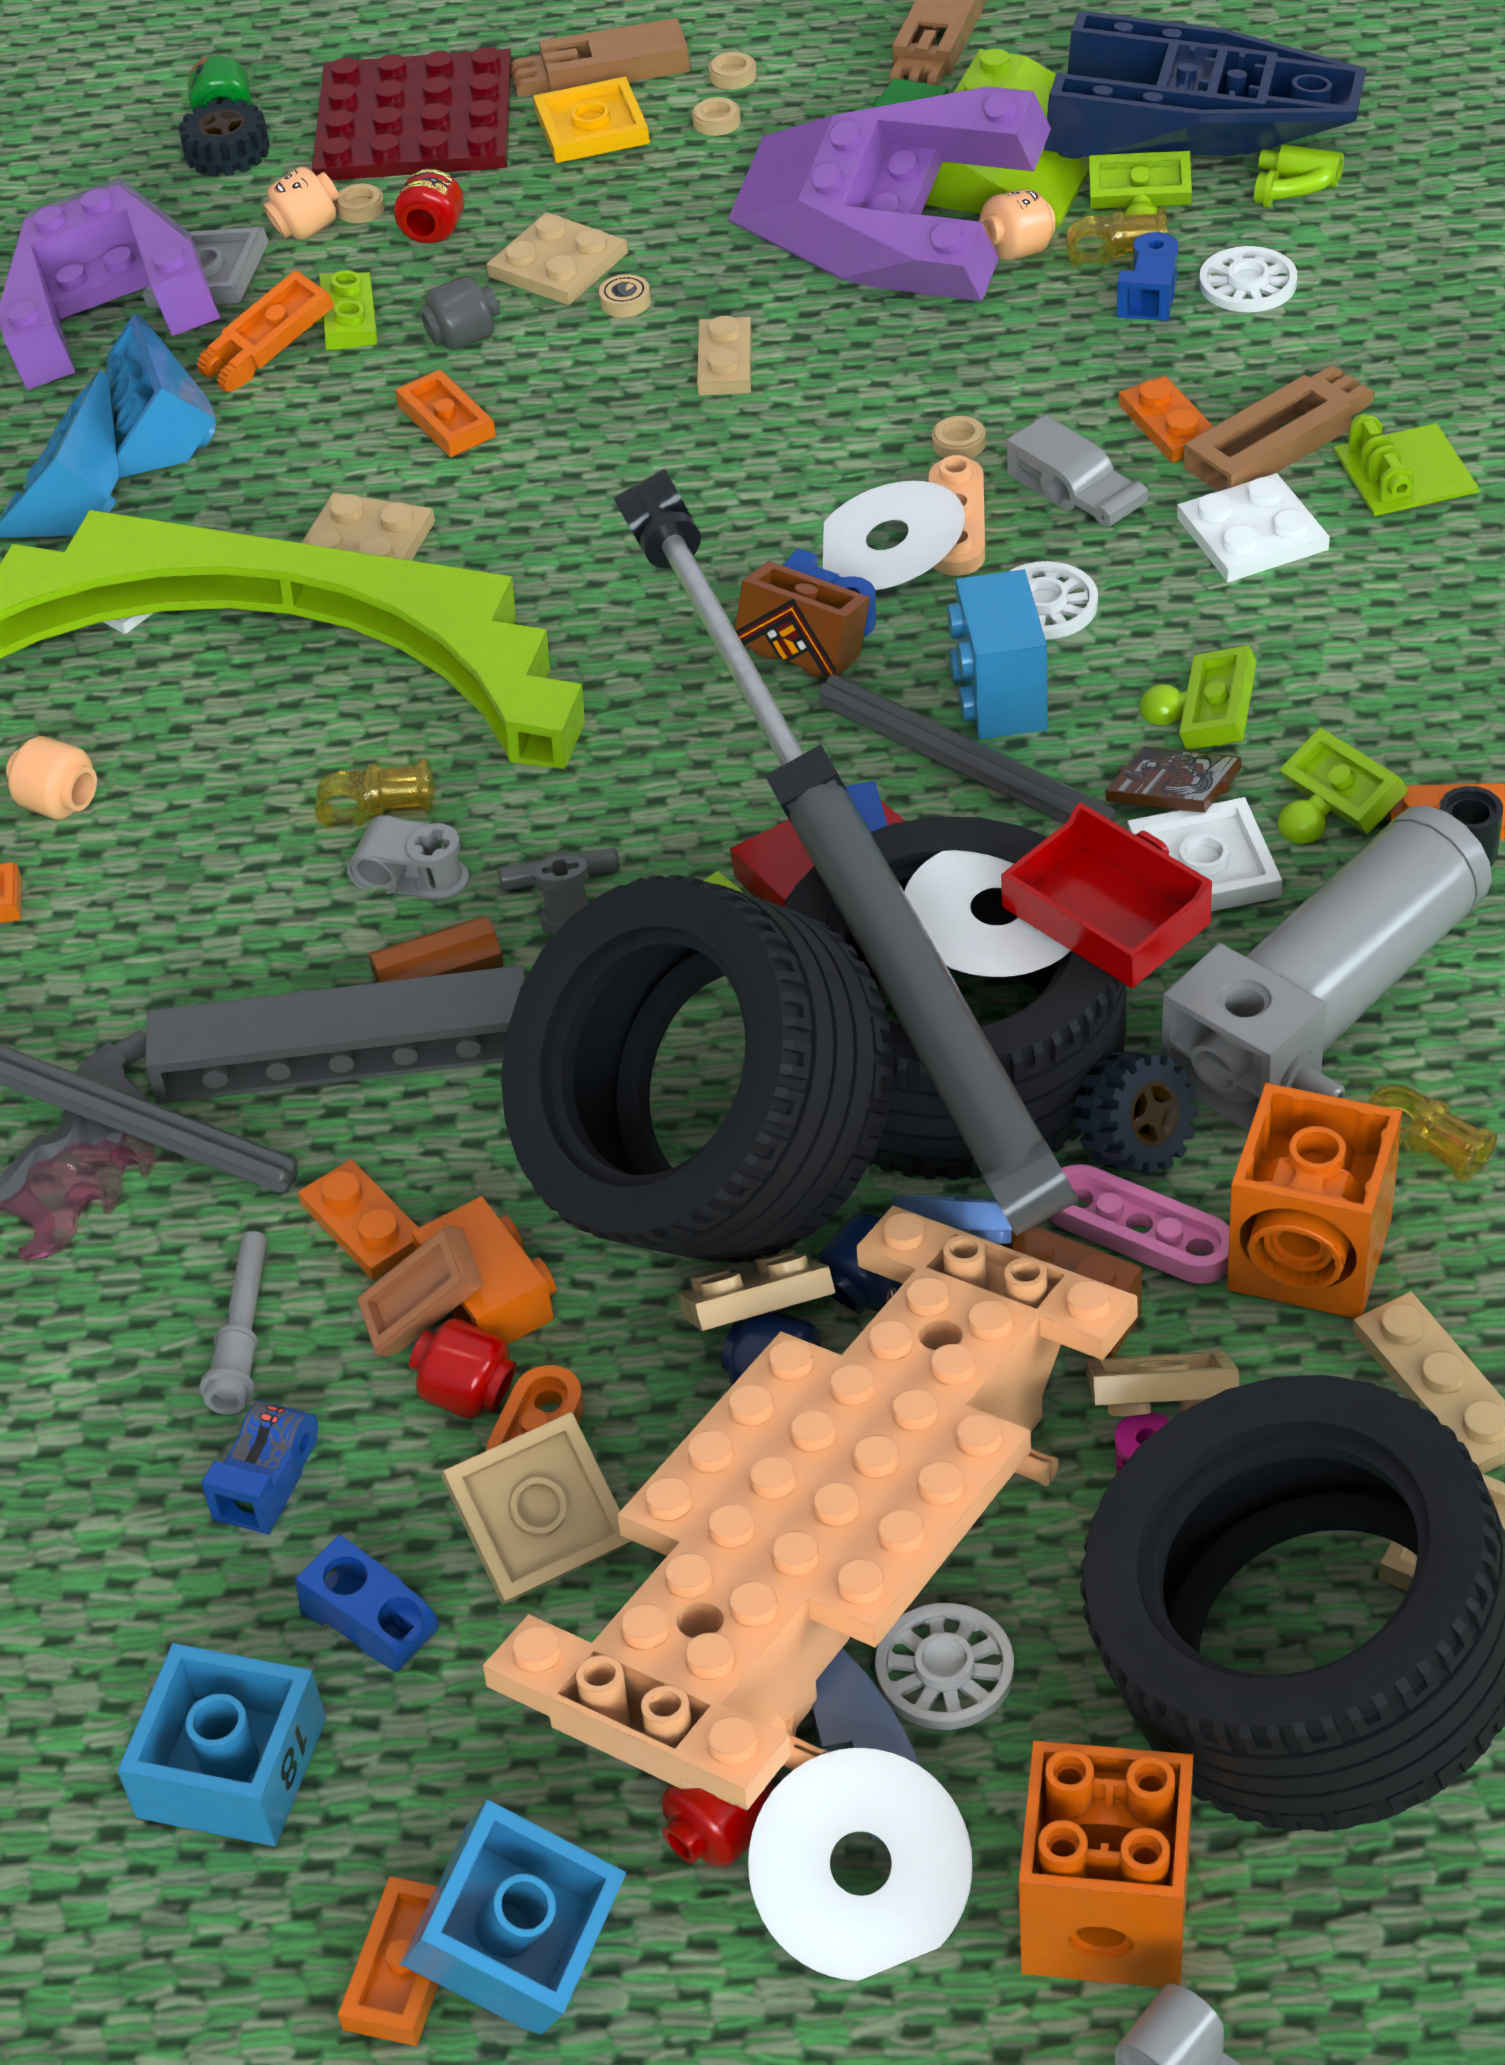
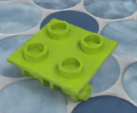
[1333,414,1479,517]

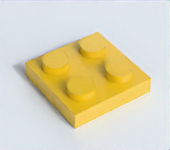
[533,77,650,163]

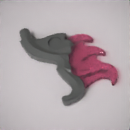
[0,1030,156,1260]

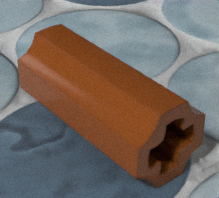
[368,916,504,983]

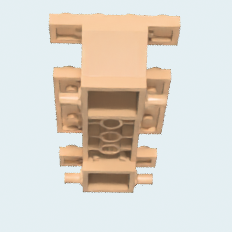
[483,1205,1138,1810]

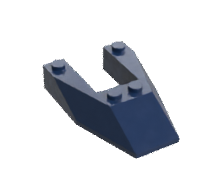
[1044,10,1366,159]

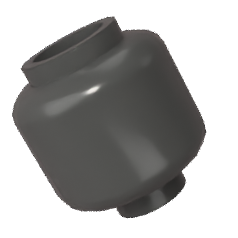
[419,276,500,350]

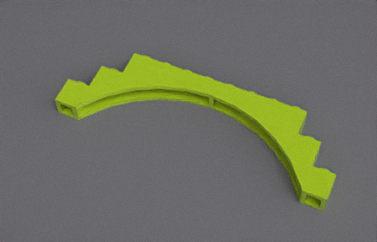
[0,510,585,769]

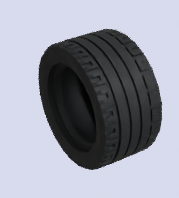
[784,816,1126,1180]
[501,875,894,1263]
[1080,1375,1505,1832]

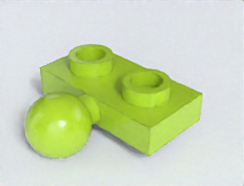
[1089,151,1192,235]
[306,270,377,350]
[1139,645,1257,751]
[1277,727,1409,844]

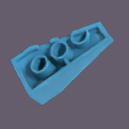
[106,312,216,479]
[0,370,119,538]

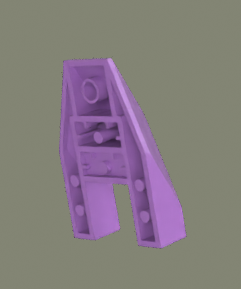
[728,87,1051,301]
[0,177,220,390]

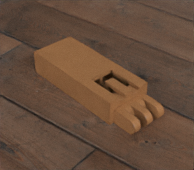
[890,0,987,86]
[510,18,690,97]
[1184,365,1375,491]

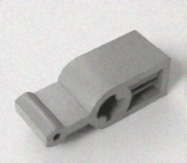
[1007,415,1148,527]

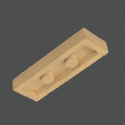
[1352,1291,1505,1474]

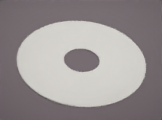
[823,481,965,590]
[904,850,1071,977]
[748,1748,973,1981]

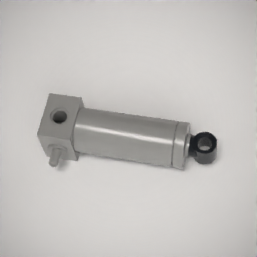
[1161,786,1503,1131]

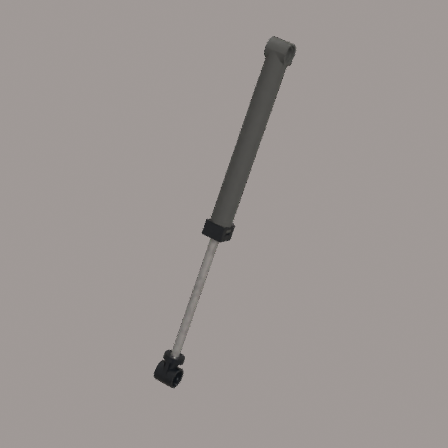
[613,468,1079,1236]

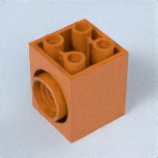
[1227,1082,1402,1319]
[1019,1740,1194,1988]

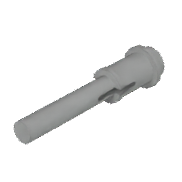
[199,1231,268,1415]

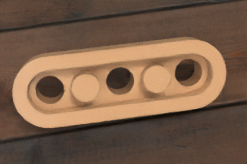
[929,455,985,576]

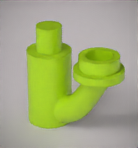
[1254,144,1344,209]

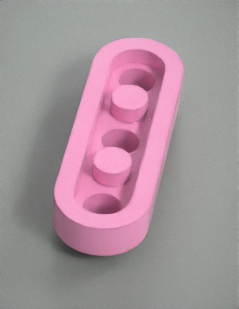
[1050,1164,1229,1284]

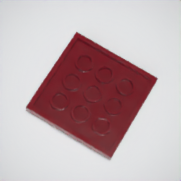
[312,47,512,180]

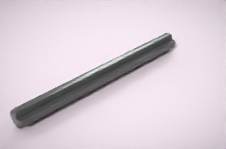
[818,675,1116,824]
[0,1044,298,1194]

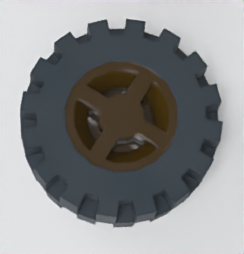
[179,99,270,176]
[1075,1051,1198,1173]

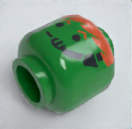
[187,55,251,112]

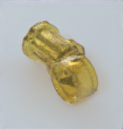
[1066,208,1168,267]
[315,759,434,829]
[1367,1085,1497,1182]

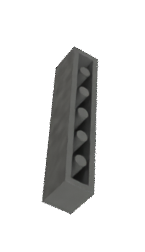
[145,965,526,1104]

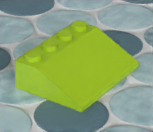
[925,49,1089,227]

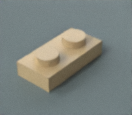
[697,316,752,396]

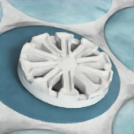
[1199,246,1297,312]
[1010,561,1098,640]
[875,1603,1014,1730]

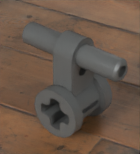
[498,848,620,935]

